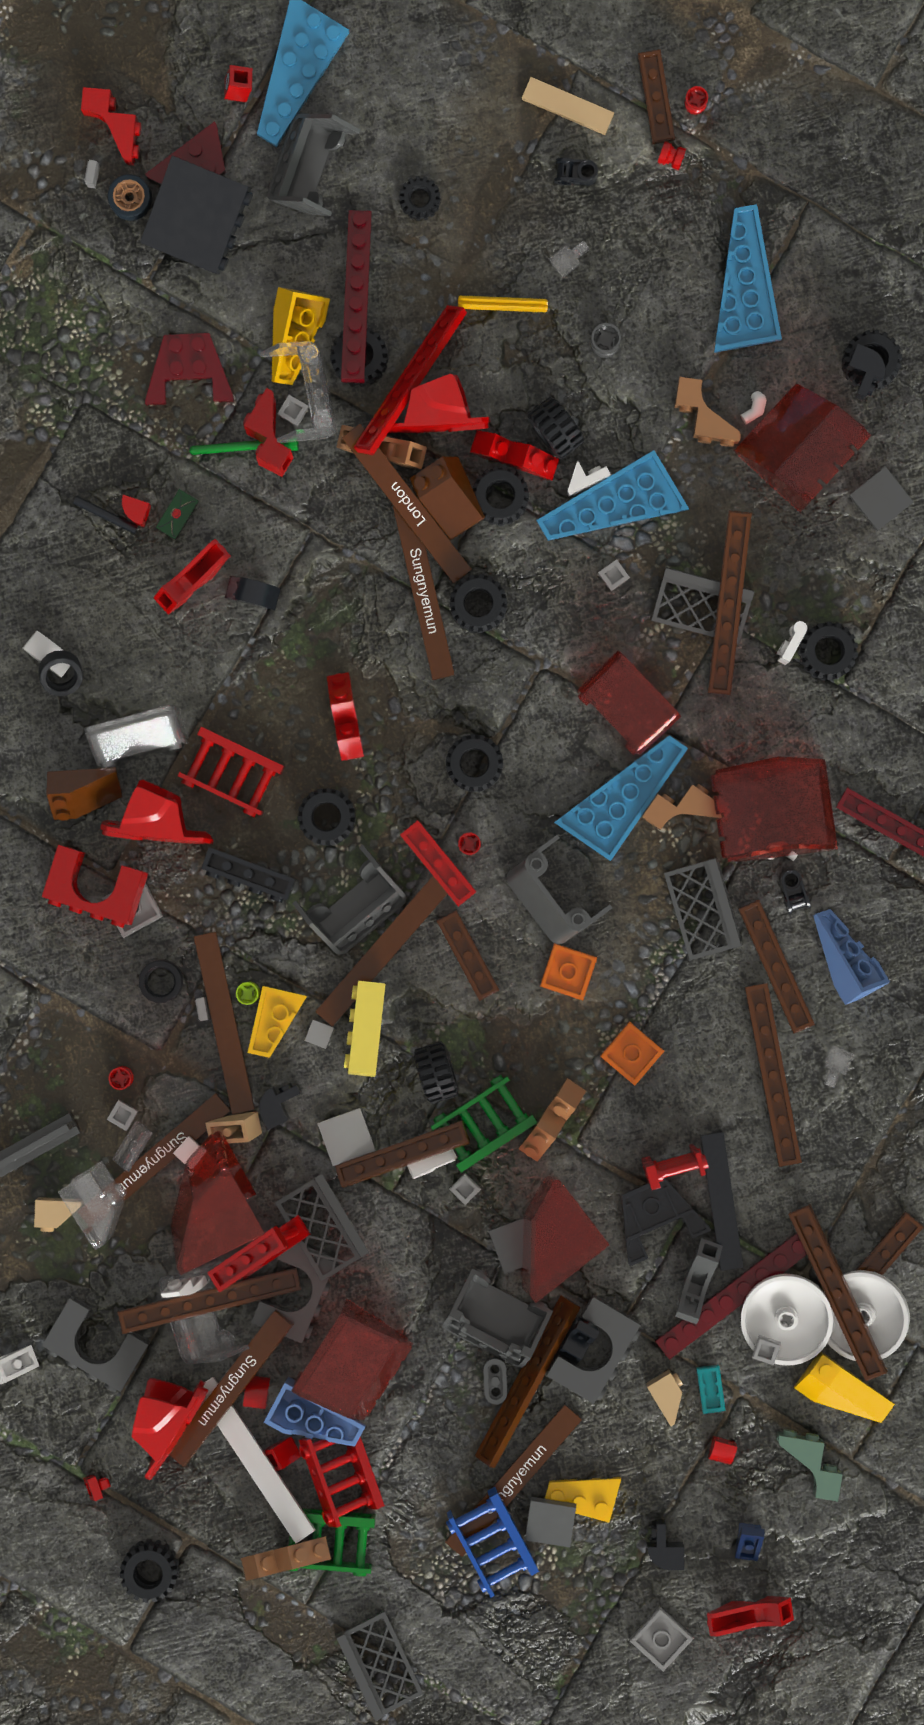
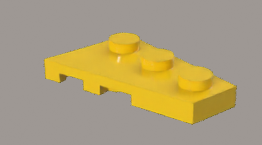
[247,986,307,1058]
[544,1477,621,1523]

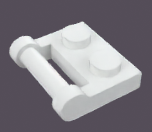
[777,621,807,665]

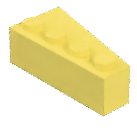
[344,981,385,1077]

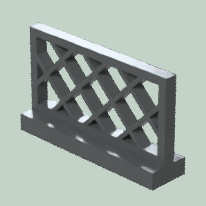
[651,567,754,644]
[664,857,743,960]
[0,1113,81,1177]
[275,1174,369,1282]
[334,1611,423,1721]

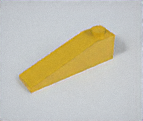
[272,287,330,385]
[794,1351,895,1423]

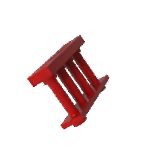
[178,727,285,818]
[400,820,476,907]
[641,1144,709,1190]
[207,1215,311,1292]
[299,1436,385,1528]

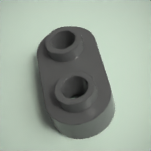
[483,1357,507,1404]

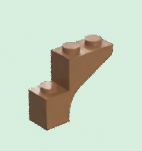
[674,377,741,447]
[336,425,427,469]
[641,784,730,830]
[519,1078,586,1162]
[241,1536,331,1581]

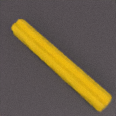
[458,296,548,312]

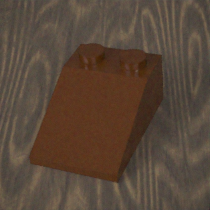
[410,456,485,539]
[46,767,122,821]

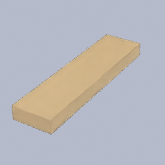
[522,77,614,135]

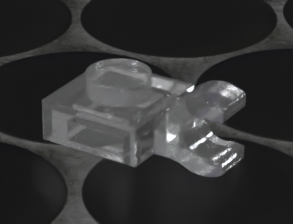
[549,240,589,278]
[823,1045,854,1088]

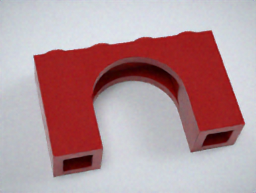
[42,845,148,928]

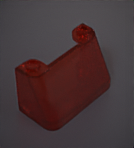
[577,650,681,756]

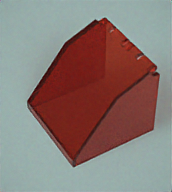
[734,383,872,513]
[710,756,838,862]
[171,1131,265,1275]
[522,1176,609,1303]
[291,1298,413,1420]

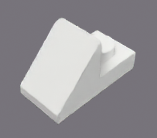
[567,461,611,498]
[0,1345,39,1384]

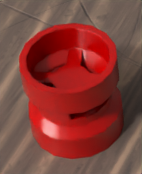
[684,86,708,115]
[657,141,686,171]
[458,832,481,855]
[109,1066,134,1090]

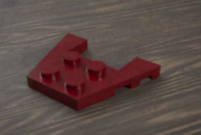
[145,333,235,405]

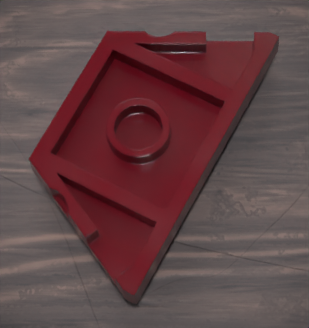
[145,121,226,184]

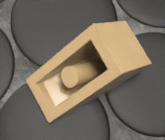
[205,1112,262,1145]
[34,1197,84,1232]
[646,1370,683,1426]

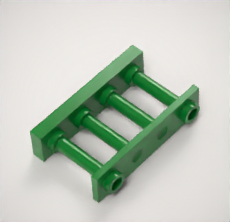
[431,1075,537,1172]
[288,1508,376,1576]

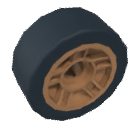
[107,174,152,221]

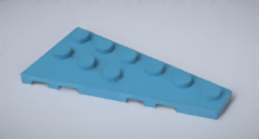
[257,0,350,147]
[714,204,782,353]
[536,450,689,541]
[554,735,688,861]

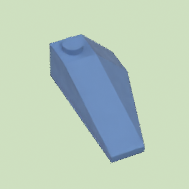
[813,909,890,1005]
[264,1376,366,1447]

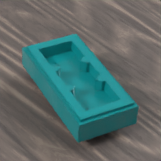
[696,1364,726,1414]

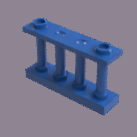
[446,1487,539,1598]

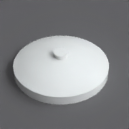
[824,1270,910,1361]
[741,1274,833,1365]

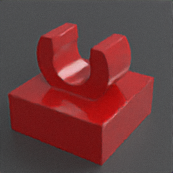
[83,1475,111,1501]

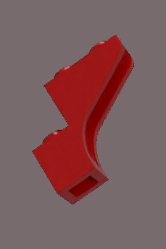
[81,87,141,166]
[243,388,293,477]
[470,430,559,481]
[153,539,231,615]
[327,672,364,761]
[707,1596,794,1637]

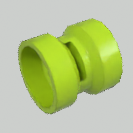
[236,981,260,1005]

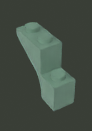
[776,1429,843,1502]

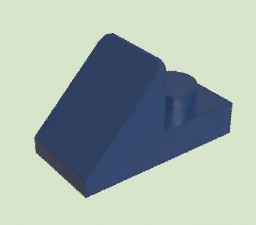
[735,1523,765,1561]

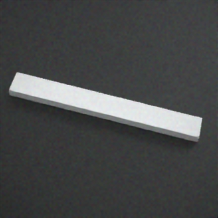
[202,1377,316,1544]

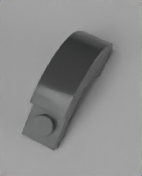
[675,1238,723,1324]

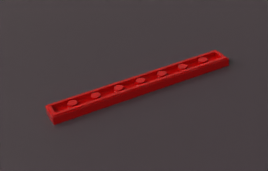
[353,305,467,455]

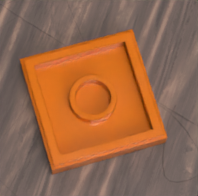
[540,943,597,1000]
[600,1021,664,1086]

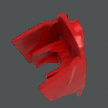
[388,374,490,433]
[100,779,214,845]
[132,1378,208,1480]

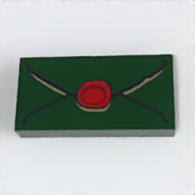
[156,489,199,540]

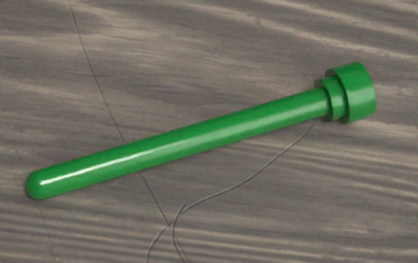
[189,432,299,455]

